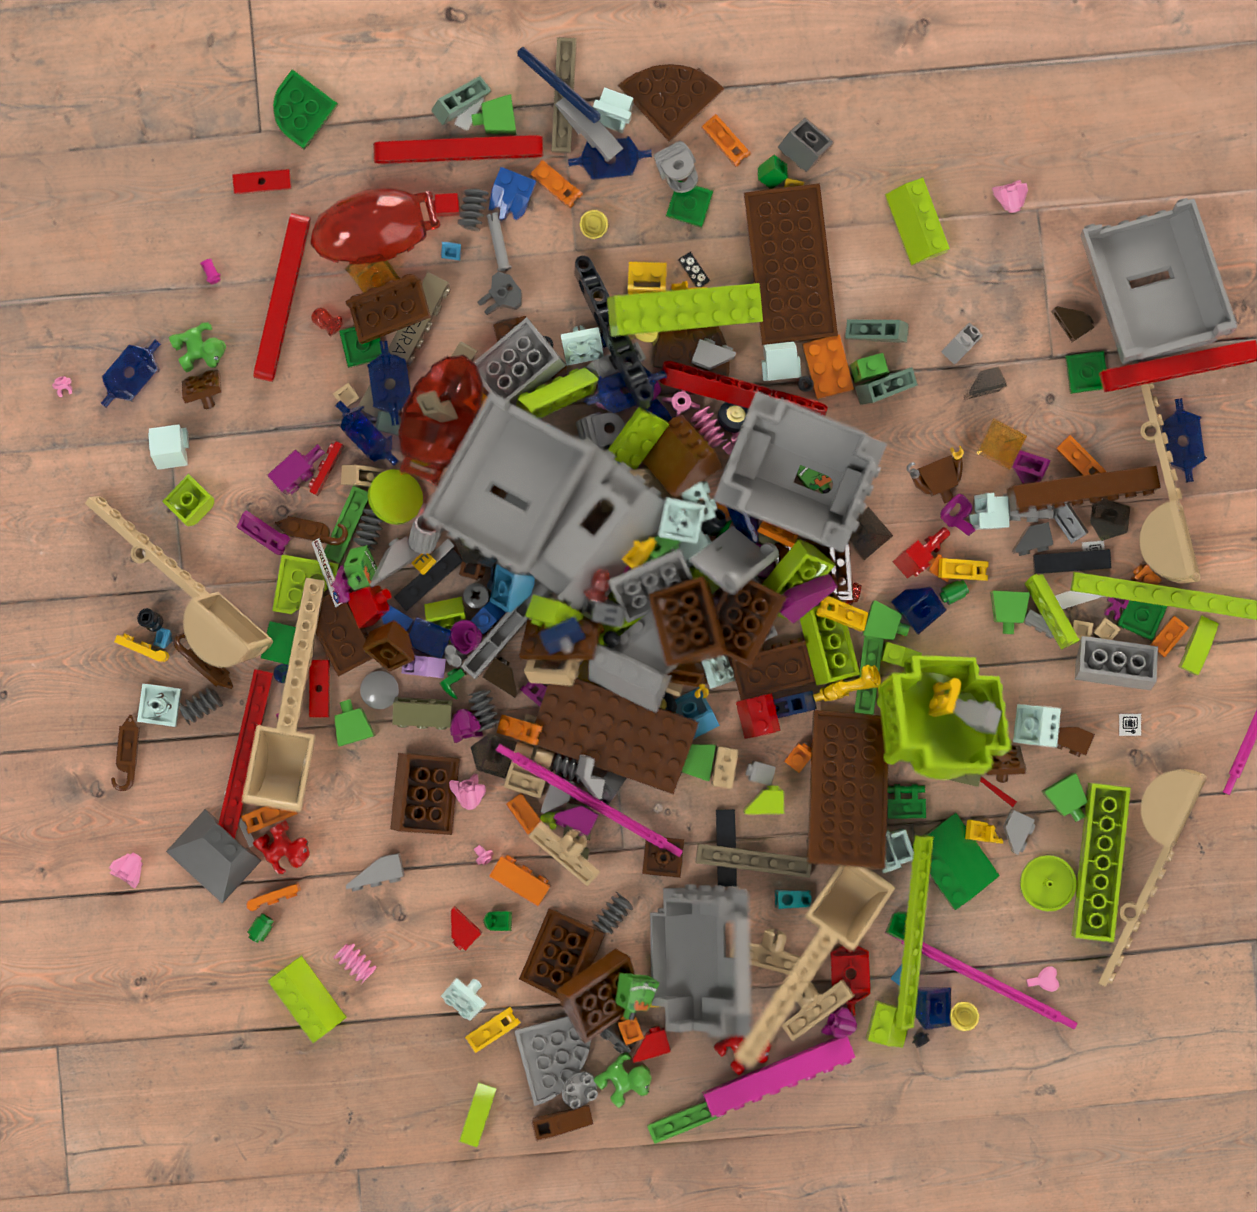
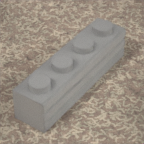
[1024,609,1055,639]

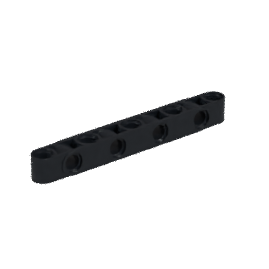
[574,255,654,409]

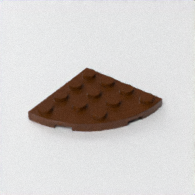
[618,64,725,142]
[653,326,730,377]

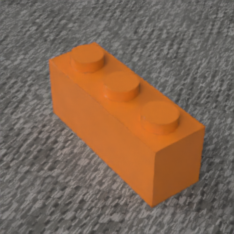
[489,855,551,906]

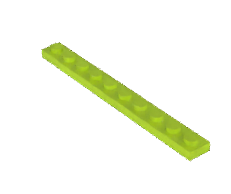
[1070,572,1257,620]
[896,835,933,1030]

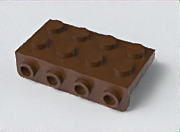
[345,274,431,344]
[316,594,373,677]
[519,619,604,660]
[731,638,815,700]

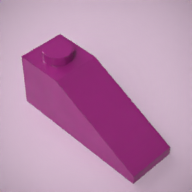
[780,573,838,624]

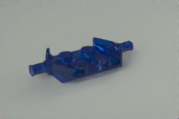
[568,136,652,180]
[100,339,161,408]
[367,341,412,426]
[585,366,667,413]
[1162,398,1207,483]
[335,400,399,467]

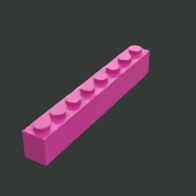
[702,1036,856,1118]

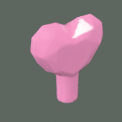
[1026,966,1059,992]

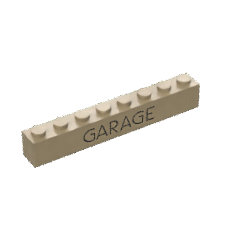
[358,272,450,419]

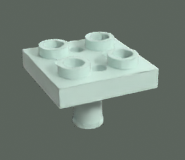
[561,325,604,365]
[658,497,705,544]
[702,655,735,689]
[137,683,182,727]
[441,978,486,1021]

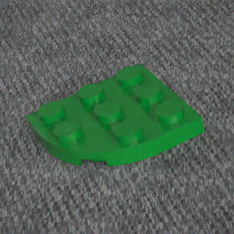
[273,69,338,150]

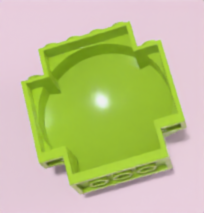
[877,655,1011,780]

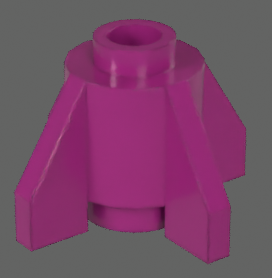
[450,709,483,743]
[821,1007,857,1038]

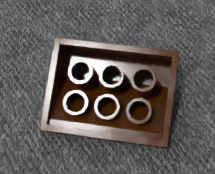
[642,414,723,499]
[648,576,727,667]
[716,580,786,667]
[390,753,460,835]
[519,908,605,999]
[556,948,635,1043]

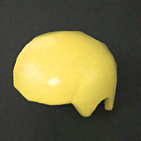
[579,210,609,239]
[950,1002,979,1031]

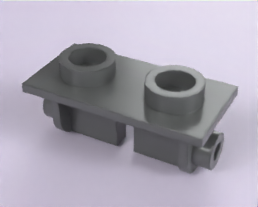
[599,1022,636,1054]

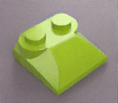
[162,474,215,527]

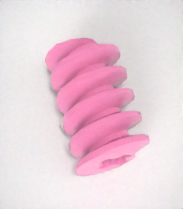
[690,406,728,448]
[333,943,376,984]

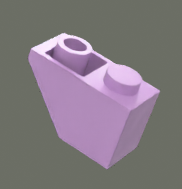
[402,656,446,678]

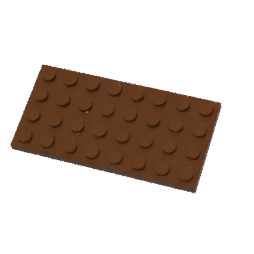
[744,183,838,346]
[535,669,699,795]
[807,710,888,870]

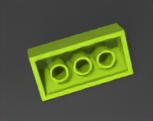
[885,177,950,266]
[516,367,598,419]
[761,540,835,620]
[800,600,860,685]
[268,955,347,1043]

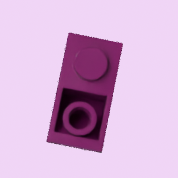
[553,805,599,837]

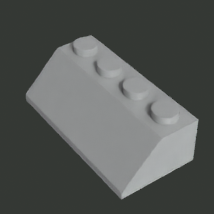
[1075,636,1158,691]
[589,645,671,712]

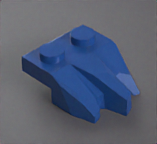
[488,167,536,221]

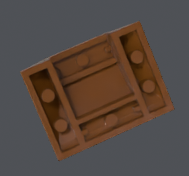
[774,539,853,600]

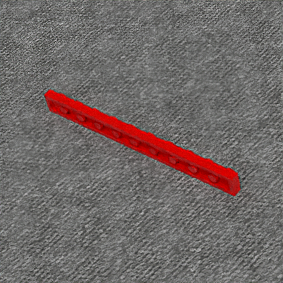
[218,669,274,839]

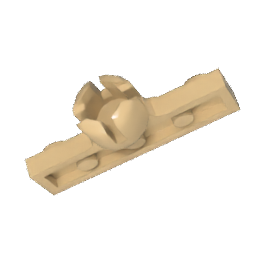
[528,822,600,886]
[729,929,801,975]
[781,980,854,1041]

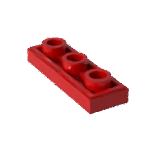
[232,169,292,194]
[308,441,345,496]
[309,660,330,718]

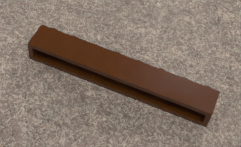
[1007,465,1161,514]

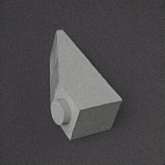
[370,536,420,587]

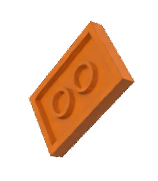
[802,334,854,400]

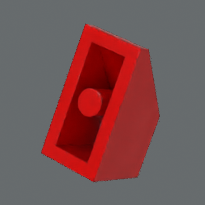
[451,906,482,951]
[633,1026,671,1063]

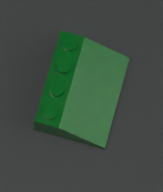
[911,812,1000,910]

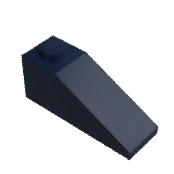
[773,690,817,718]

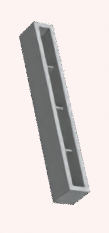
[460,579,553,679]

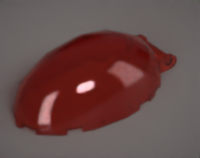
[310,187,441,265]
[398,355,483,485]

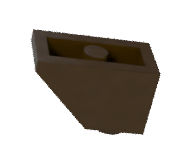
[1051,306,1094,342]
[483,657,518,698]

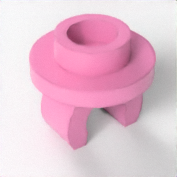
[52,376,72,397]
[474,845,494,865]

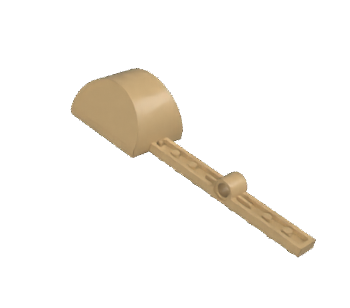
[1140,383,1201,583]
[85,496,273,667]
[243,578,326,812]
[1099,769,1207,987]
[734,866,895,1068]

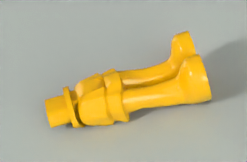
[813,664,881,702]

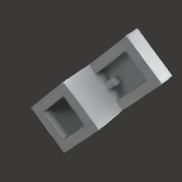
[577,755,605,799]

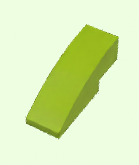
[1178,615,1219,675]
[459,1082,497,1148]

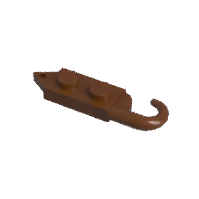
[275,516,348,545]
[173,633,233,689]
[111,714,140,791]

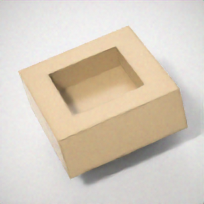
[333,383,360,410]
[1093,618,1120,640]
[1072,620,1093,640]

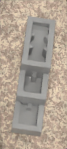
[555,97,623,161]

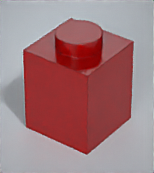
[432,193,460,217]

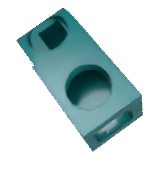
[775,890,812,909]

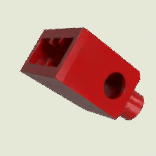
[348,585,391,628]

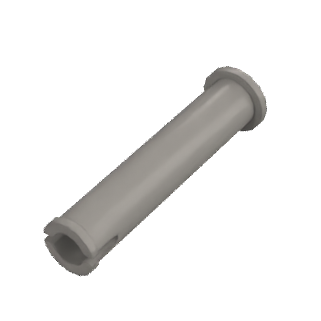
[486,212,512,272]

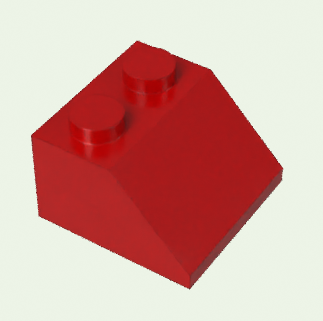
[736,693,781,739]

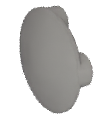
[360,671,399,709]
[562,1072,598,1109]

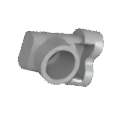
[444,645,468,667]

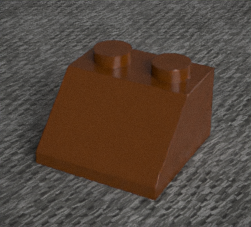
[362,620,415,672]

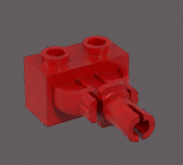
[892,527,951,579]

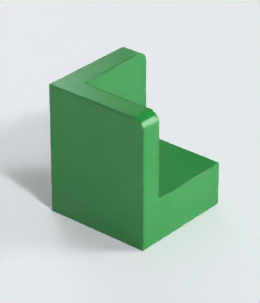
[758,155,788,189]

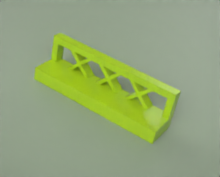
[1024,574,1080,650]

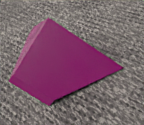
[1012,451,1051,484]

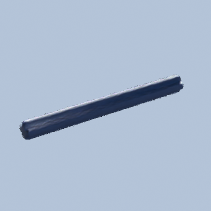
[517,47,601,123]

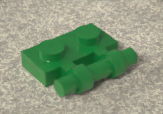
[887,783,926,819]

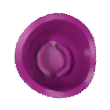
[450,620,482,654]

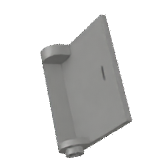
[690,526,779,593]

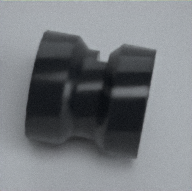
[137,608,163,632]

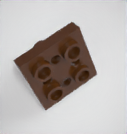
[182,370,222,409]
[986,745,1026,783]
[642,837,684,878]

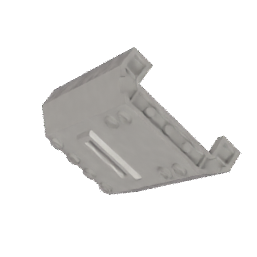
[1080,198,1237,364]
[422,392,596,575]

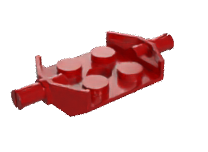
[830,945,871,1016]

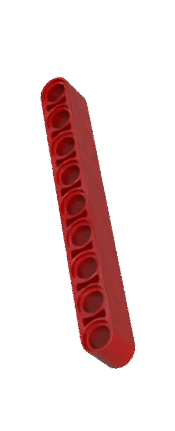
[373,135,543,164]
[253,213,311,382]
[1099,340,1257,392]
[659,361,828,417]

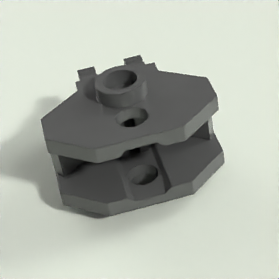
[477,272,522,315]

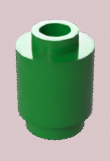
[939,580,969,605]
[247,913,274,943]

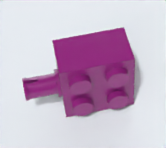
[267,444,325,495]

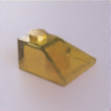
[344,252,400,293]
[976,418,1027,470]

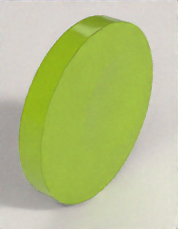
[368,469,423,525]
[1020,855,1077,911]

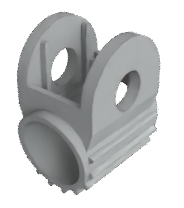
[653,141,698,193]
[576,412,625,451]
[408,503,444,555]

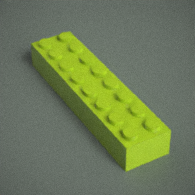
[607,283,763,336]
[1071,783,1131,942]

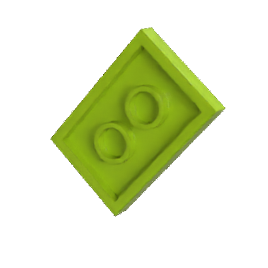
[608,407,669,470]

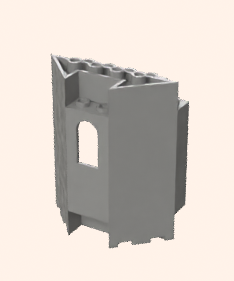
[713,392,887,553]
[529,437,672,612]
[650,884,751,1037]

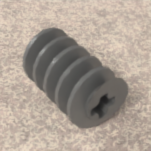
[457,189,489,231]
[353,508,385,550]
[464,583,490,608]
[179,687,223,725]
[468,689,500,732]
[551,753,593,786]
[591,892,633,934]

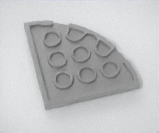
[514,1016,591,1106]

